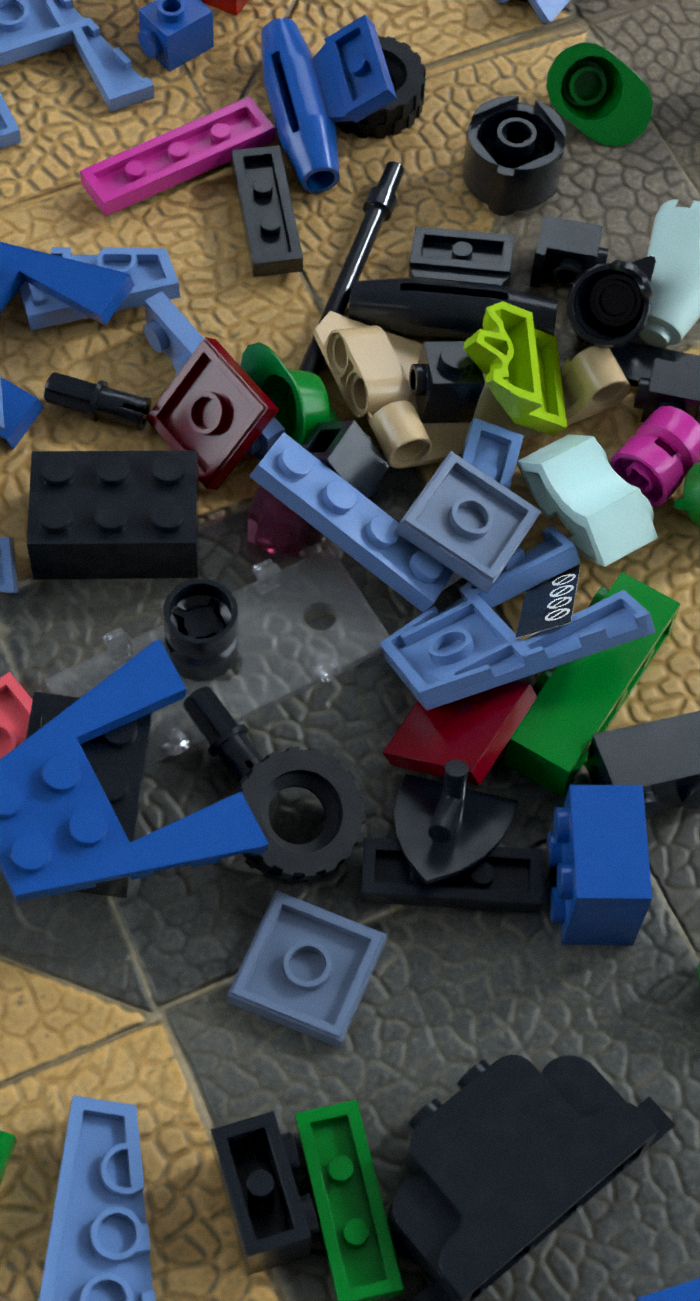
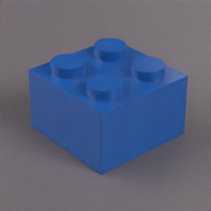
[546,785,652,945]

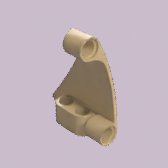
[313,310,630,469]

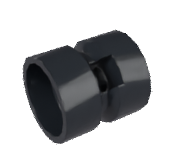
[163,578,238,682]

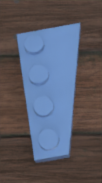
[38,1096,156,1301]

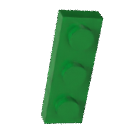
[295,1099,404,1301]

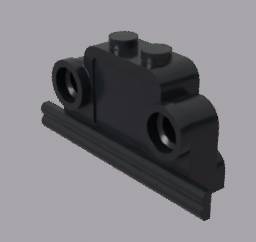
[387,1055,675,1301]

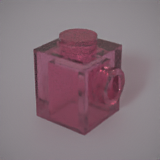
[247,485,312,557]

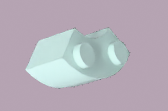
[517,434,658,567]

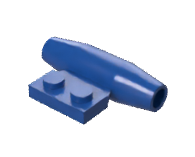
[261,15,397,193]

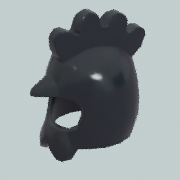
[567,256,656,349]

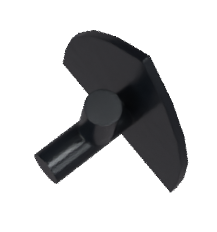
[393,760,518,885]

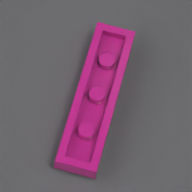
[80,96,275,217]

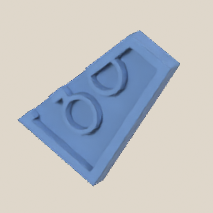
[18,247,180,331]

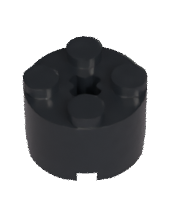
[462,96,566,216]

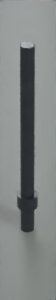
[298,161,404,376]

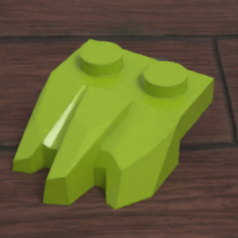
[464,301,567,436]

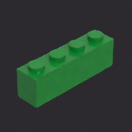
[503,572,680,798]

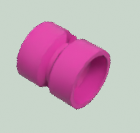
[610,406,700,507]

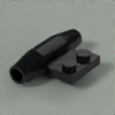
[349,226,558,342]

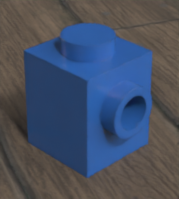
[138,0,214,72]

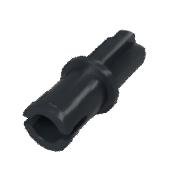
[44,372,151,431]
[183,686,263,783]

